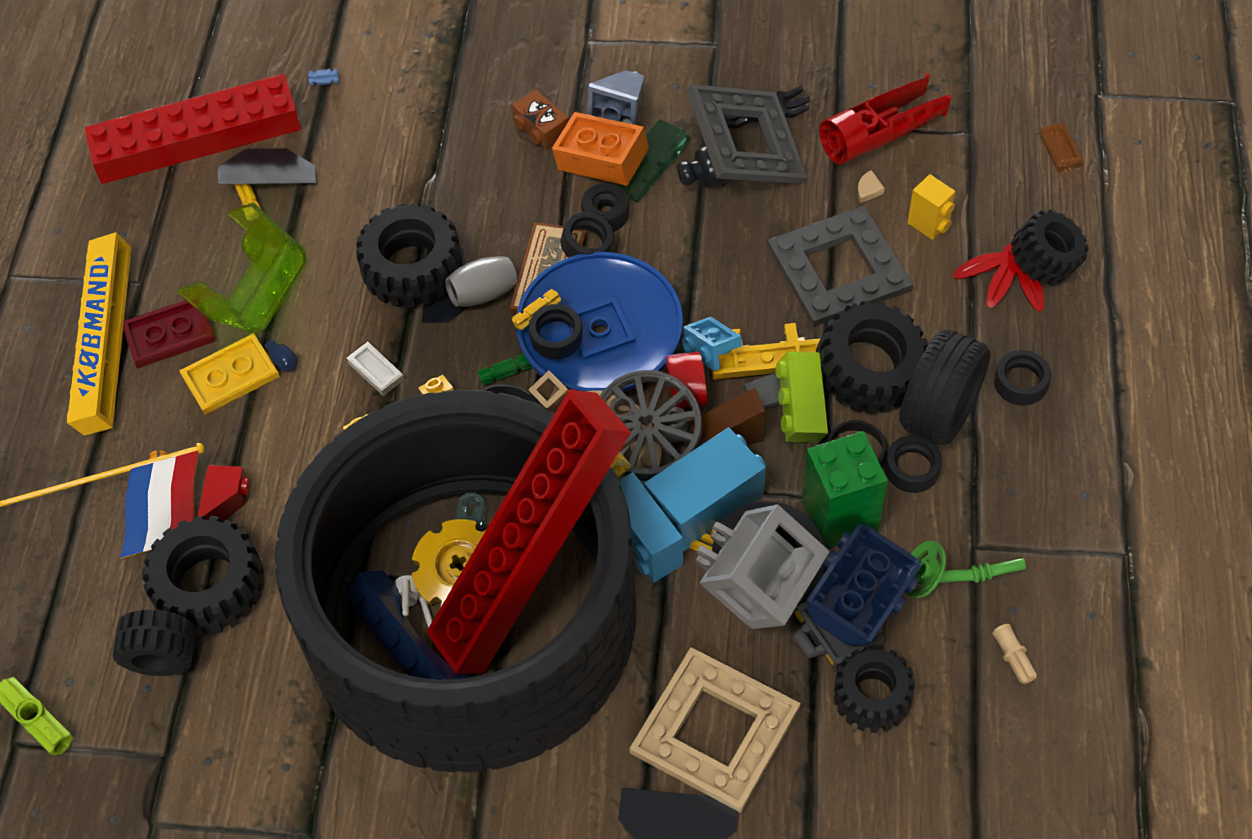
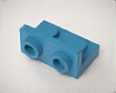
[682,316,742,371]

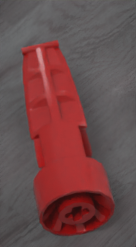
[819,73,952,165]

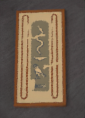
[510,222,587,314]

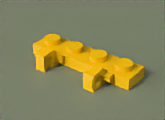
[712,323,820,380]

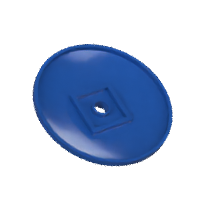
[516,252,683,392]

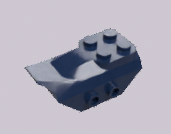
[807,522,922,646]

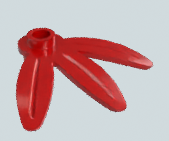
[953,244,1044,311]

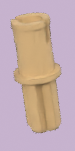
[992,624,1037,684]

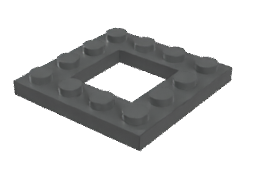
[687,84,807,184]
[767,205,913,327]

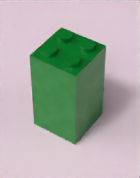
[802,431,887,549]

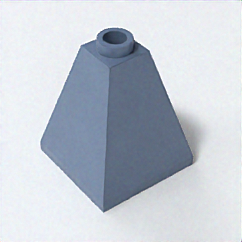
[587,70,644,125]

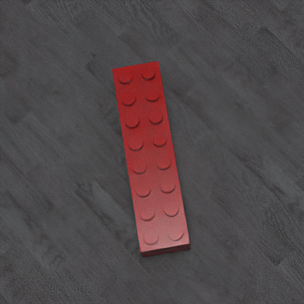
[84,74,301,184]

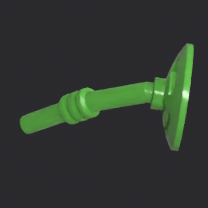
[904,541,1026,599]

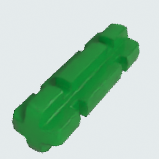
[478,353,531,385]

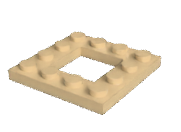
[629,647,801,813]

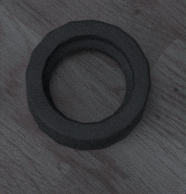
[560,212,614,257]
[529,304,583,359]
[994,350,1051,406]
[885,435,942,493]

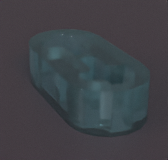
[455,493,485,532]

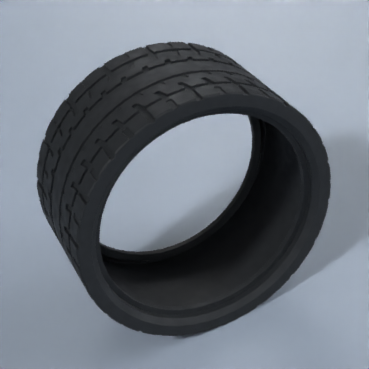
[275,390,637,773]

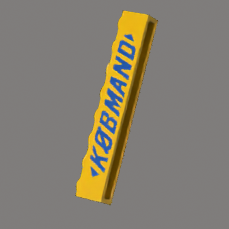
[67,232,132,436]

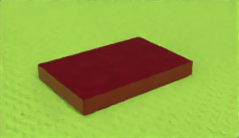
[123,295,216,369]

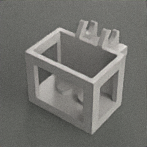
[695,505,830,629]

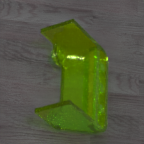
[177,202,307,333]

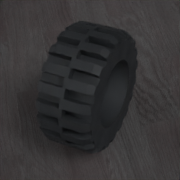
[356,203,463,308]
[816,301,928,413]
[142,516,265,635]

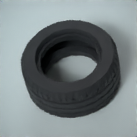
[899,329,991,445]

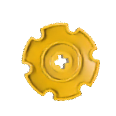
[412,519,486,606]

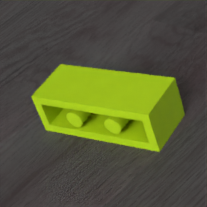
[776,351,828,443]

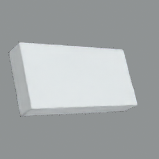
[347,342,404,396]

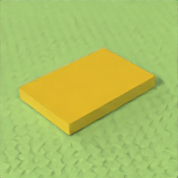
[179,333,280,415]

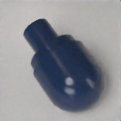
[265,339,298,372]

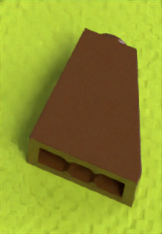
[687,388,765,446]

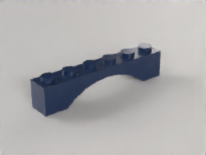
[344,570,470,680]

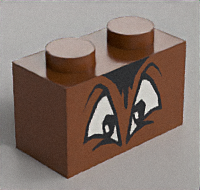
[512,89,569,150]

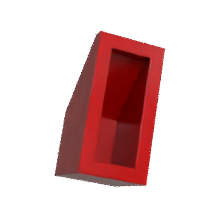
[197,465,251,521]

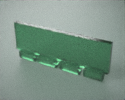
[605,119,691,203]

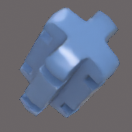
[308,69,339,86]

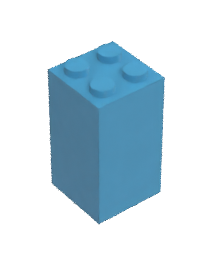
[644,427,766,552]

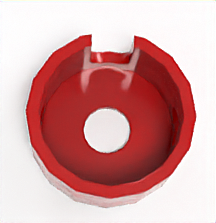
[665,351,707,410]

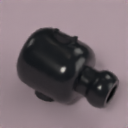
[677,141,740,188]

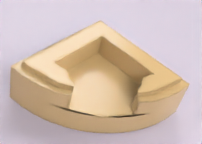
[858,170,885,203]

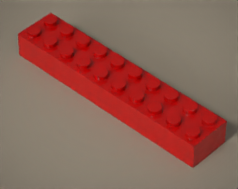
[426,390,631,674]

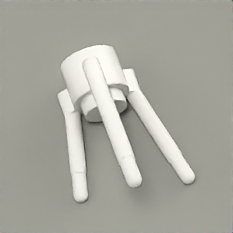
[395,575,434,643]

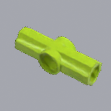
[0,677,74,757]

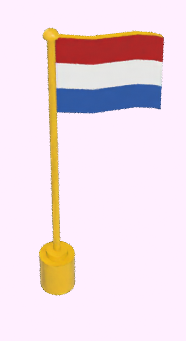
[0,443,204,559]

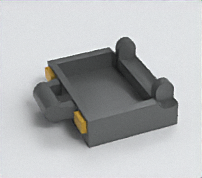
[794,601,885,672]

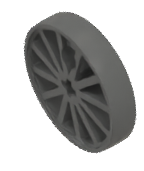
[600,370,702,481]

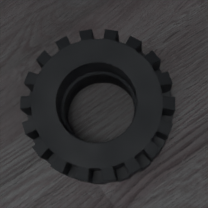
[1011,210,1088,285]
[113,610,196,676]
[834,645,915,733]

